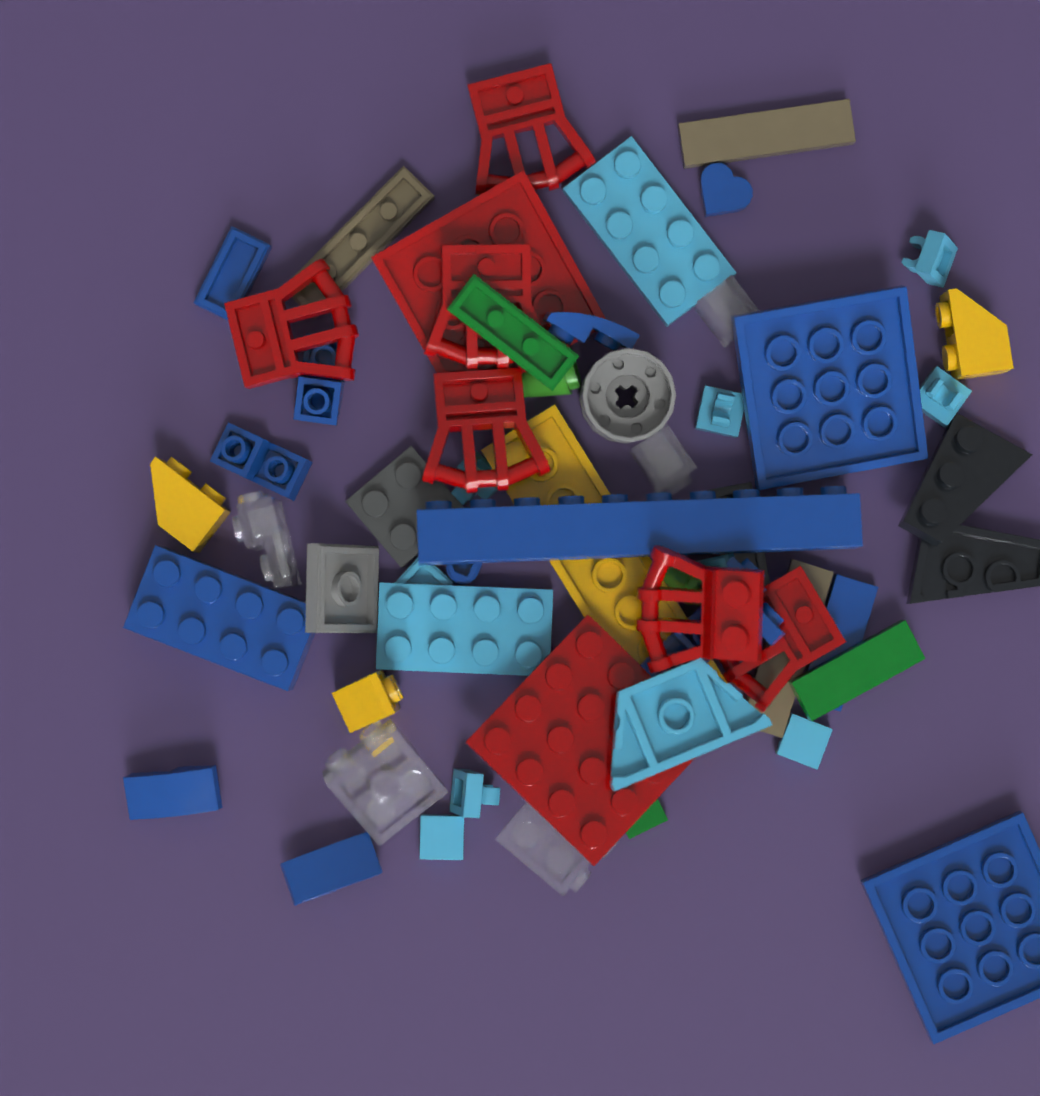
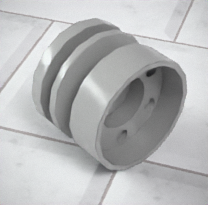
[579,348,676,444]

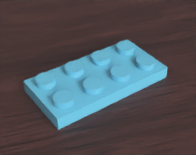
[563,136,737,327]
[376,582,553,676]

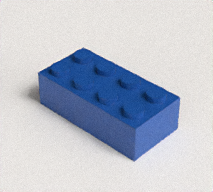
[123,545,315,691]

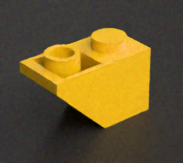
[935,288,1014,380]
[150,456,231,553]
[332,670,404,733]

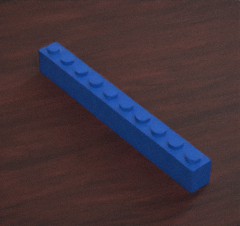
[417,486,863,566]

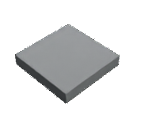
[305,543,379,633]

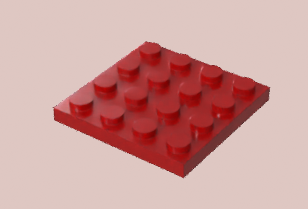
[371,170,606,373]
[465,615,696,866]

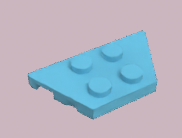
[610,658,772,791]

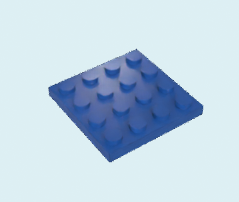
[731,285,928,490]
[860,811,1040,1044]

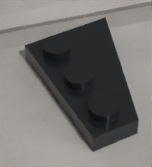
[898,413,1033,547]
[906,525,1040,604]

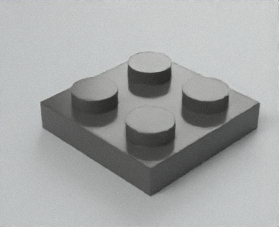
[345,446,464,568]

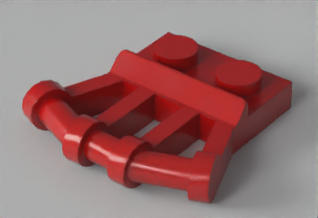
[467,63,596,195]
[423,244,540,369]
[224,258,359,389]
[422,367,550,493]
[636,545,764,673]
[719,566,846,713]

